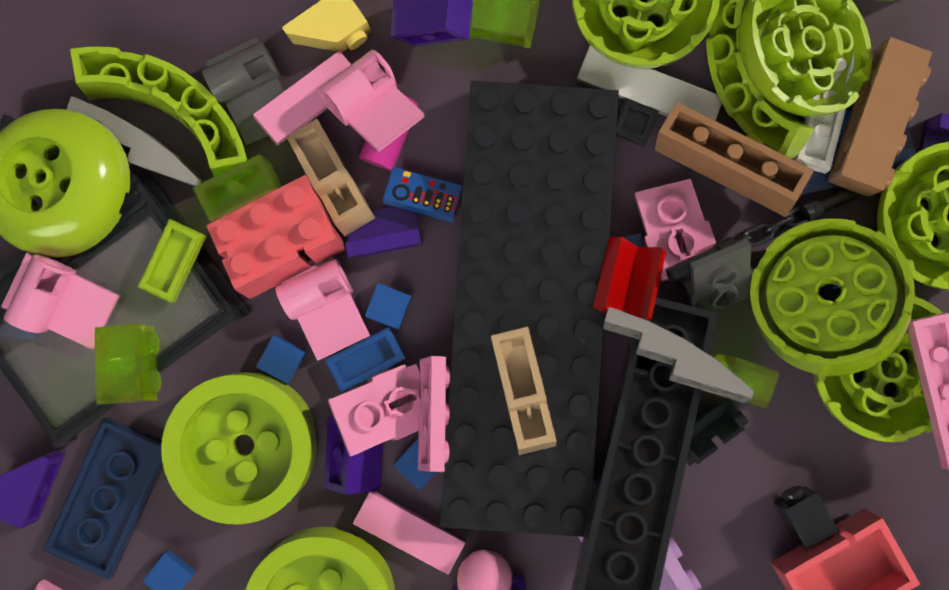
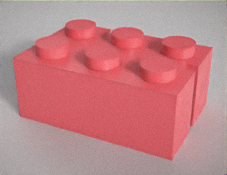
[206,175,347,299]
[770,509,920,590]

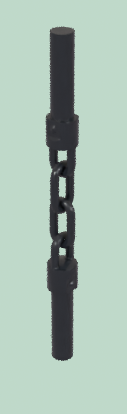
[666,188,863,282]

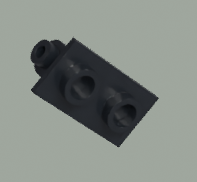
[686,397,749,466]

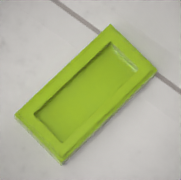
[137,219,207,303]

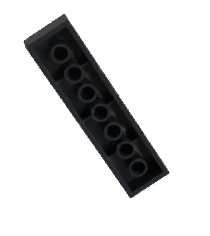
[571,297,718,590]

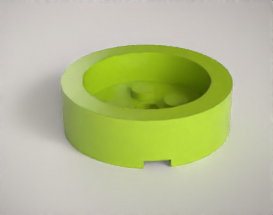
[750,219,915,376]
[161,372,318,525]
[246,526,395,590]

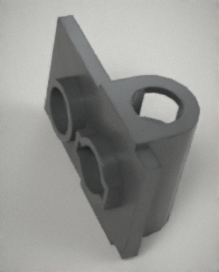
[202,37,284,147]
[676,239,753,312]

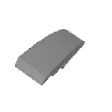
[66,96,208,190]
[603,307,754,403]

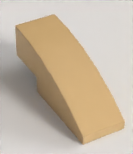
[287,119,376,237]
[491,327,556,455]

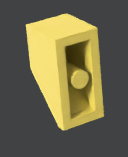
[282,0,371,52]

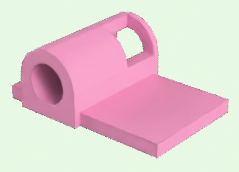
[319,50,424,153]
[634,179,716,281]
[1,253,120,350]
[275,257,370,361]
[327,364,421,456]

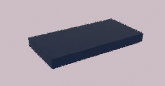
[43,417,163,580]

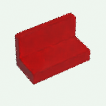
[593,236,666,321]

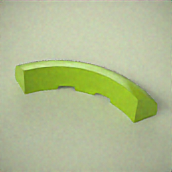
[706,0,815,159]
[70,47,248,181]

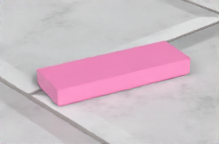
[253,50,351,146]
[353,491,466,575]

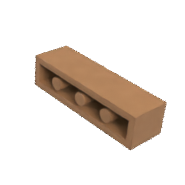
[827,37,933,197]
[655,102,814,217]

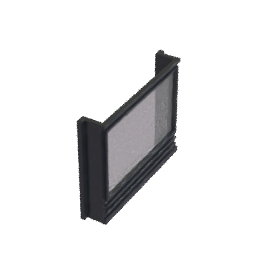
[0,173,251,448]

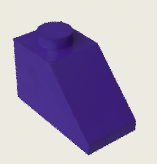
[0,451,65,529]

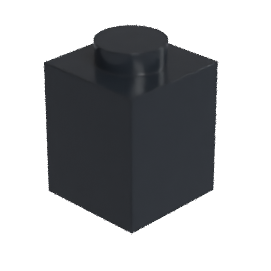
[774,486,839,550]

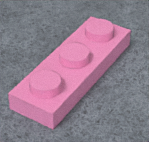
[418,356,450,472]

